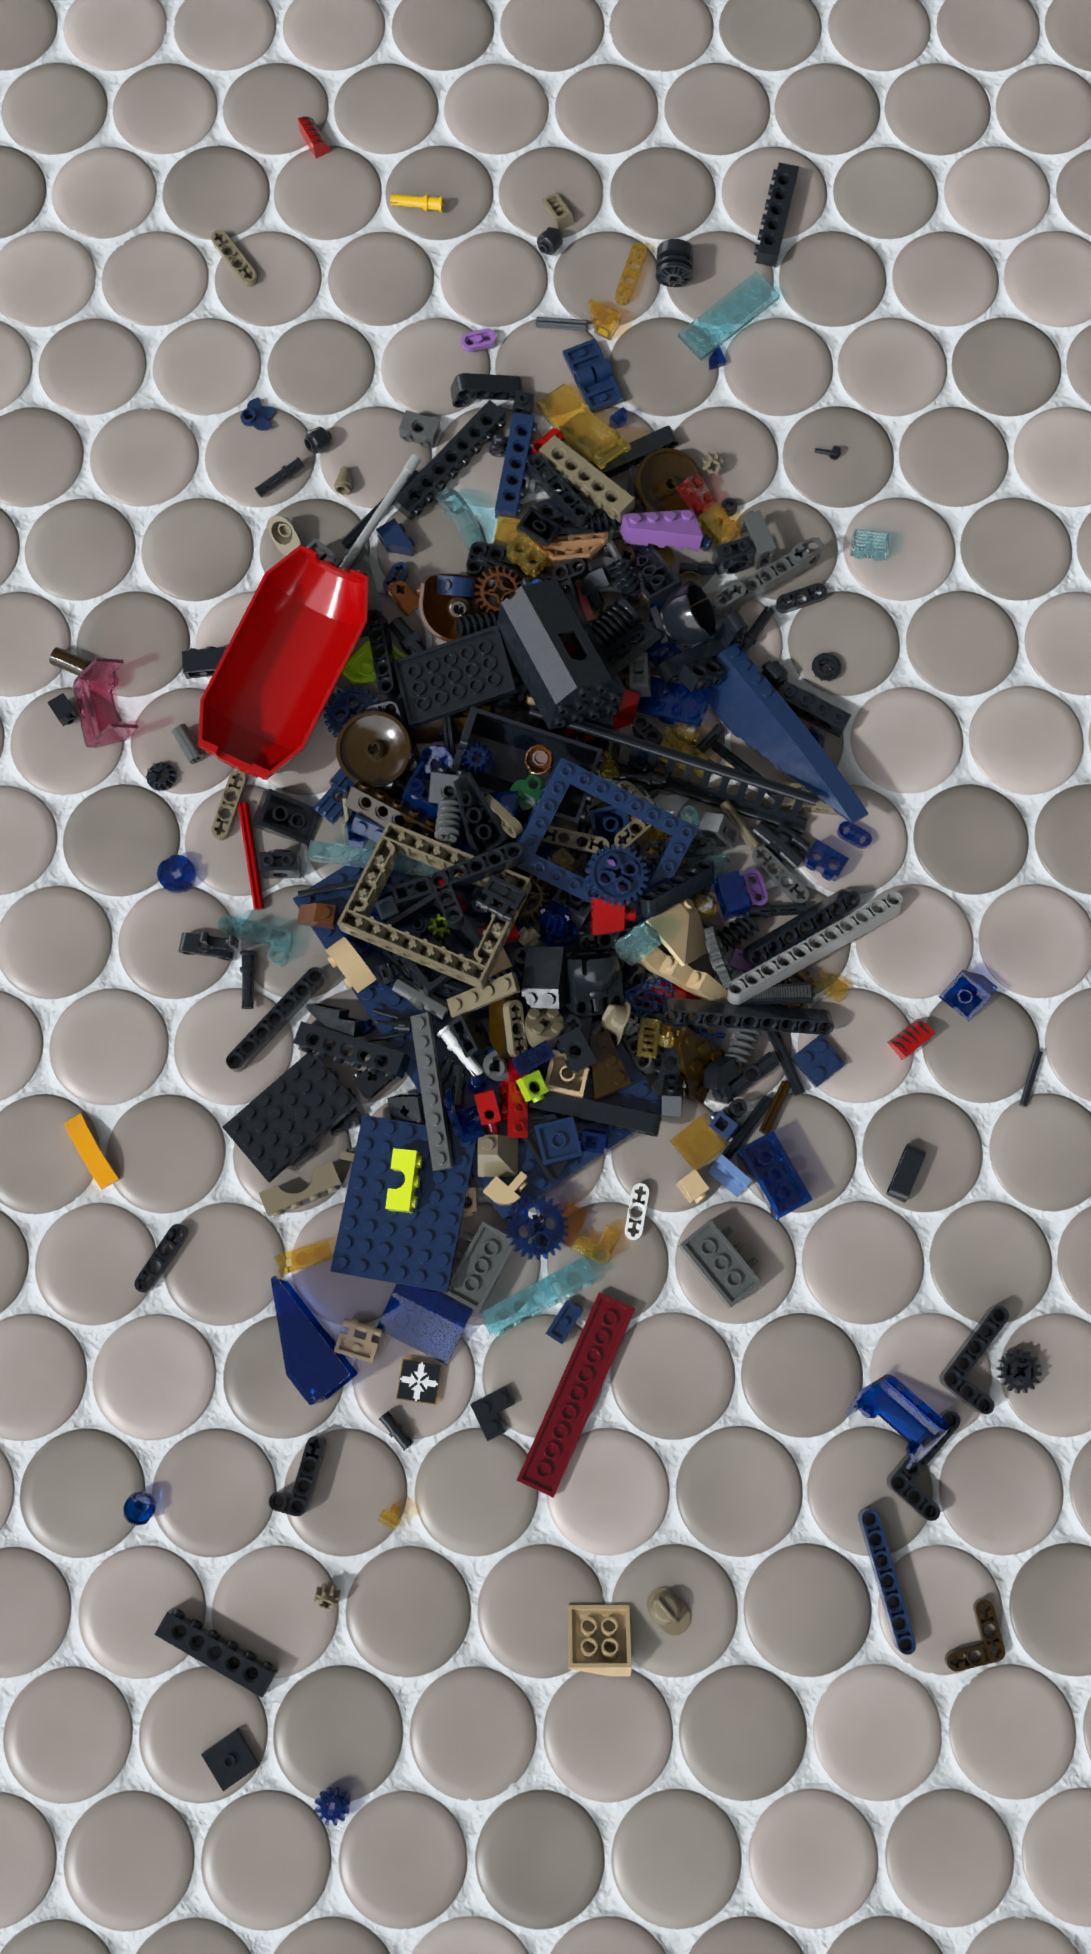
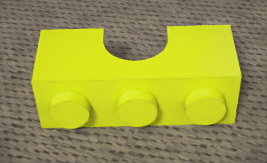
[385,1148,422,1213]

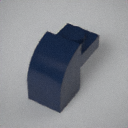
[436,575,479,598]

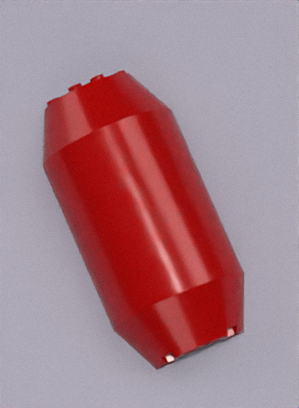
[198,545,368,780]

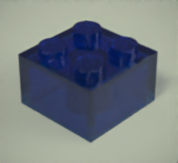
[713,870,752,921]

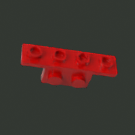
[499,1058,528,1138]

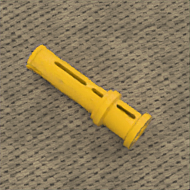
[390,193,444,213]

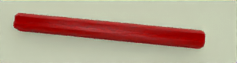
[238,802,264,910]

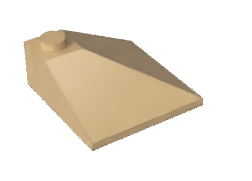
[645,898,708,967]
[568,1605,632,1676]

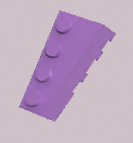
[620,510,703,552]

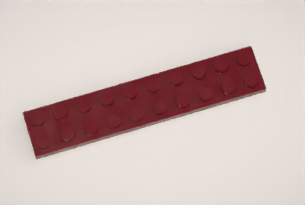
[516,1292,635,1498]

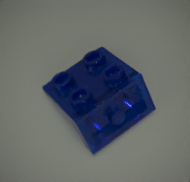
[444,1089,485,1143]

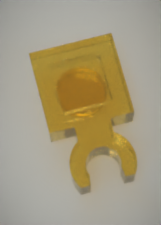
[812,972,849,1003]

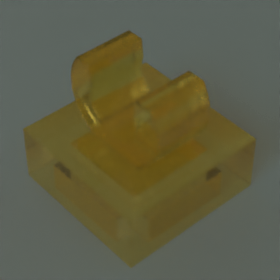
[378,1504,401,1531]

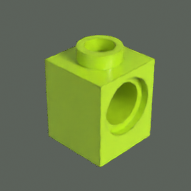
[516,1070,549,1103]

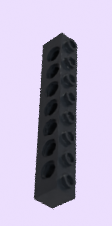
[394,400,506,520]

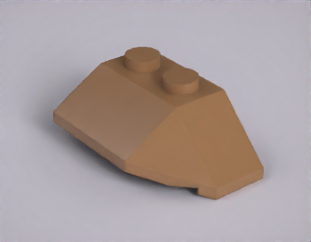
[535,532,609,564]

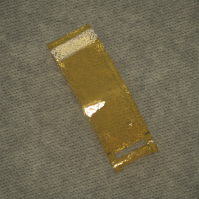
[536,384,631,470]

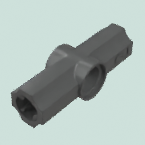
[392,976,449,1020]

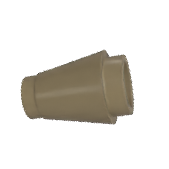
[334,466,352,495]

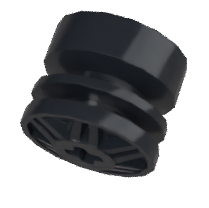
[656,239,693,287]

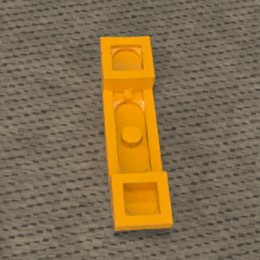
[64,1113,119,1190]

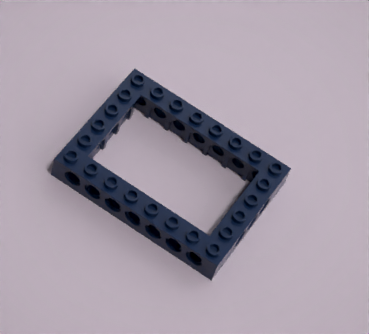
[510,757,699,931]

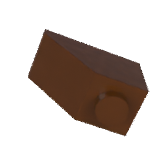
[297,903,338,930]

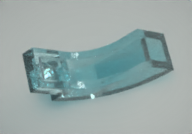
[436,489,485,551]

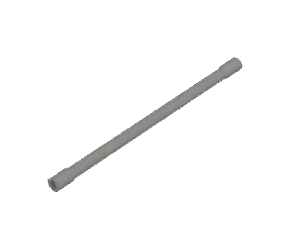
[338,454,421,570]

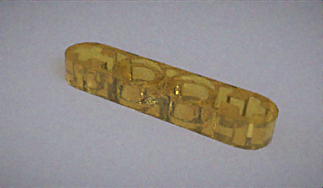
[615,242,647,306]

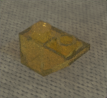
[588,299,621,340]

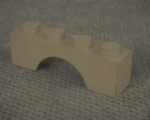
[259,1162,343,1218]

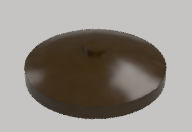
[635,448,705,512]
[336,711,412,788]

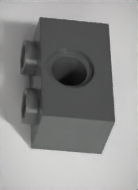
[399,410,441,448]

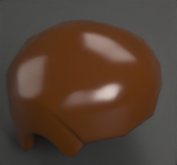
[525,744,554,775]

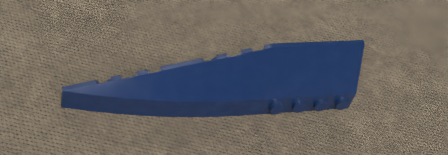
[699,642,868,825]

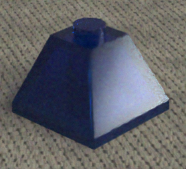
[939,970,998,1022]

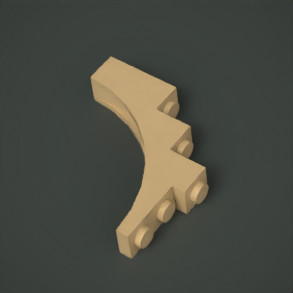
[613,939,729,1002]

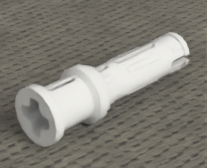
[437,1025,484,1079]

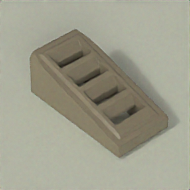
[542,192,574,231]

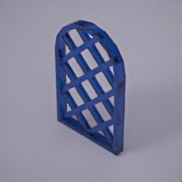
[623,977,675,1019]

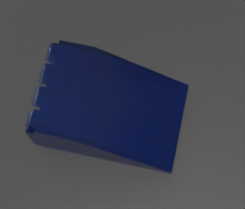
[271,1275,358,1405]

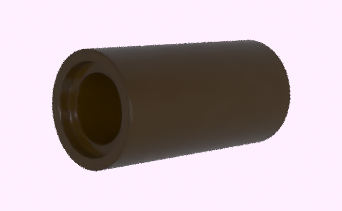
[49,647,92,679]

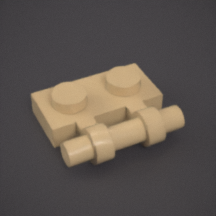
[334,1318,383,1363]

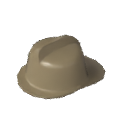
[267,515,301,556]
[601,1002,631,1047]
[647,1587,691,1635]

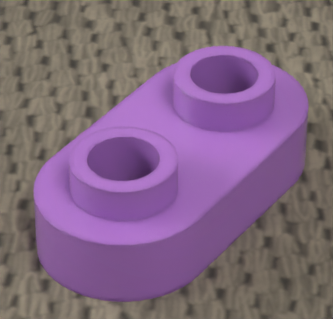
[461,328,496,352]
[743,869,768,906]

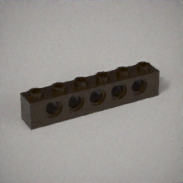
[345,781,458,848]

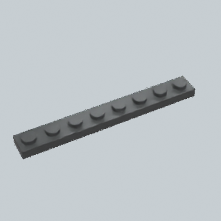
[410,1012,454,1172]

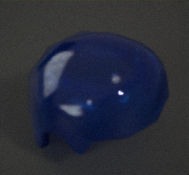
[123,1491,156,1526]

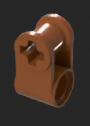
[387,581,419,616]

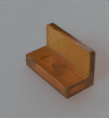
[551,1201,587,1248]

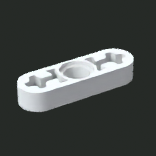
[624,1183,649,1240]

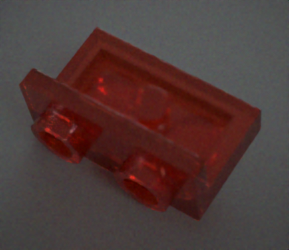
[676,472,718,517]

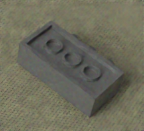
[678,1219,761,1308]
[444,1221,518,1312]

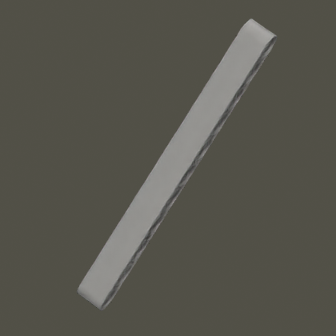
[727,892,903,1005]

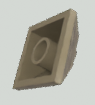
[478,1135,518,1177]

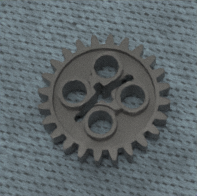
[704,926,733,988]

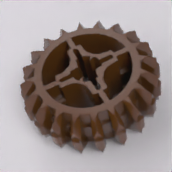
[474,566,522,615]

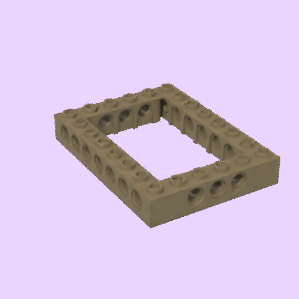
[337,822,532,990]

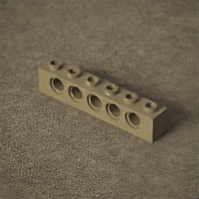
[539,435,635,522]

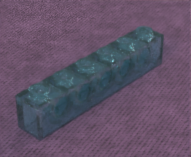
[479,1256,596,1337]

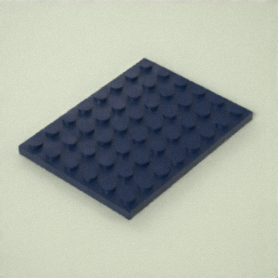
[330,1115,478,1293]

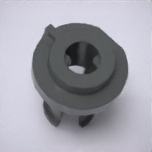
[483,1050,508,1081]

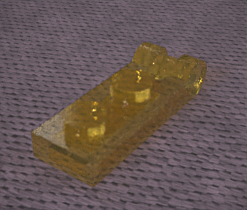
[274,1240,333,1276]

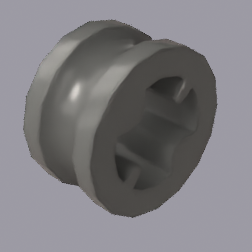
[525,476,536,493]

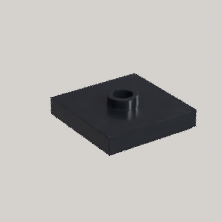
[201,1728,260,1791]

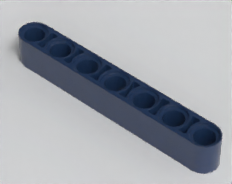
[858,1508,916,1655]

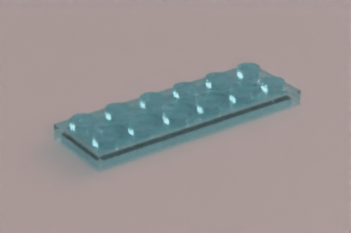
[678,271,780,361]

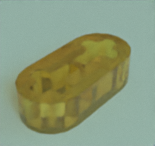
[658,1024,677,1048]

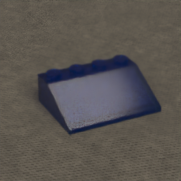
[377,1284,474,1365]

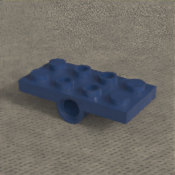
[562,339,623,414]

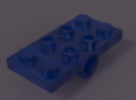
[637,677,713,727]

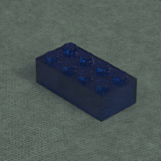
[737,1130,813,1221]

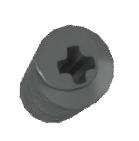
[434,800,461,843]
[724,1029,761,1067]

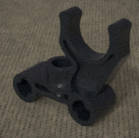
[178,932,239,961]

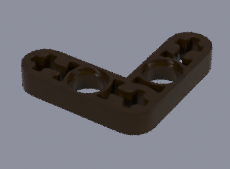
[945,1598,1005,1672]

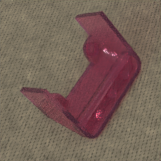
[73,658,138,748]

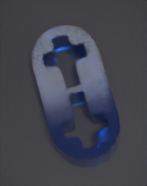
[837,821,872,849]

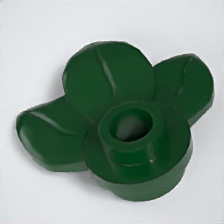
[509,774,544,811]

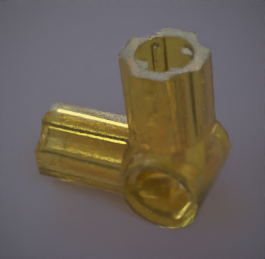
[571,1225,622,1266]

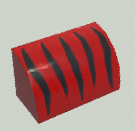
[298,116,331,158]
[887,1019,935,1060]

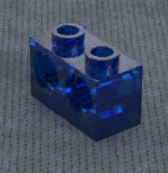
[802,839,849,882]

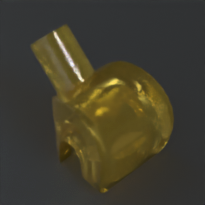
[600,750,620,779]

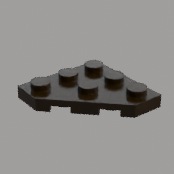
[674,1026,725,1104]

